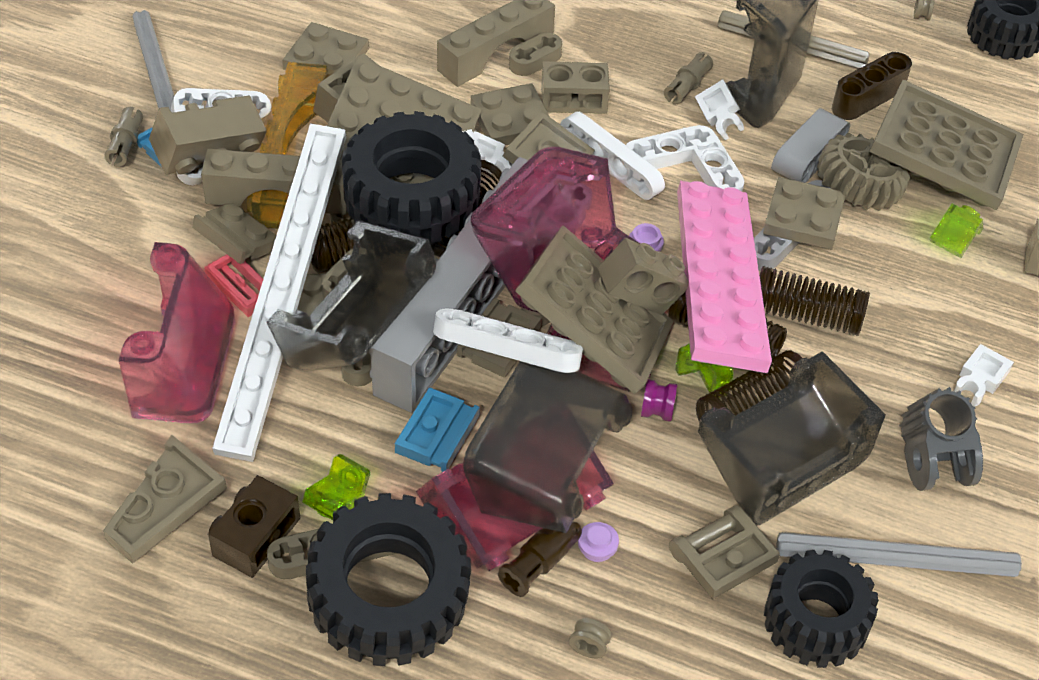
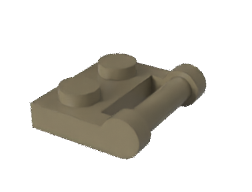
[669,505,780,599]

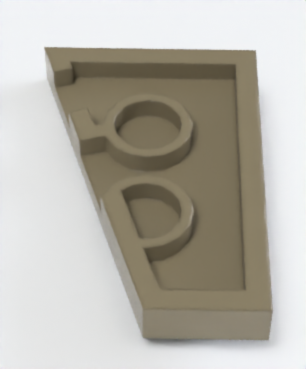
[103,435,227,564]

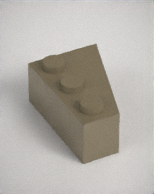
[149,95,267,175]

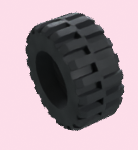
[342,111,481,246]
[306,493,471,666]

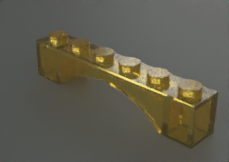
[247,62,328,229]

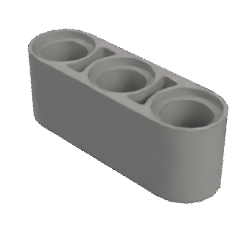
[771,108,850,183]

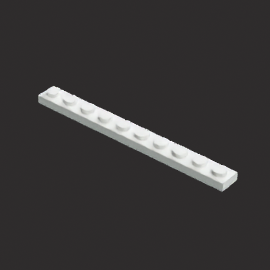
[212,123,346,462]

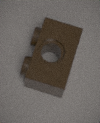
[208,475,300,578]

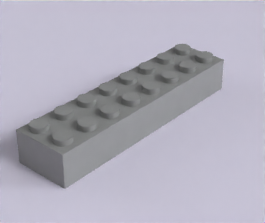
[369,157,557,413]

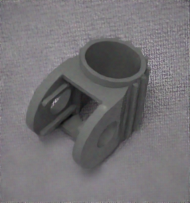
[899,387,983,491]

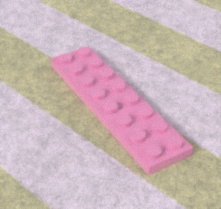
[677,181,772,373]

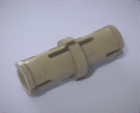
[664,52,713,104]
[104,107,143,167]

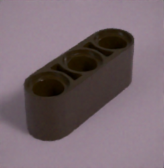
[831,52,912,120]

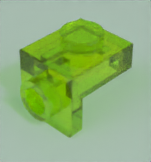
[930,203,983,258]
[675,343,733,398]
[302,454,370,520]

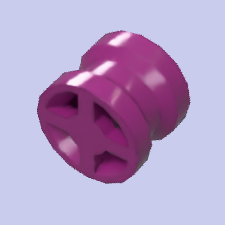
[641,379,677,422]

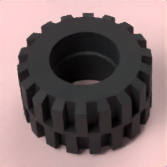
[967,0,1039,60]
[764,550,879,668]

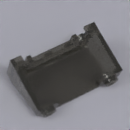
[726,0,819,128]
[266,221,436,372]
[698,351,886,526]
[463,361,632,533]

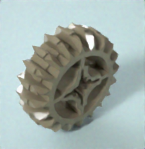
[817,133,910,211]

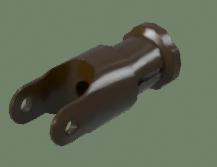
[498,520,582,597]

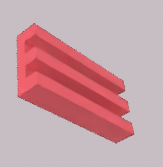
[204,254,263,317]

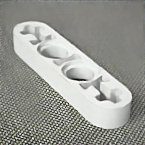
[560,112,665,200]
[433,308,583,373]

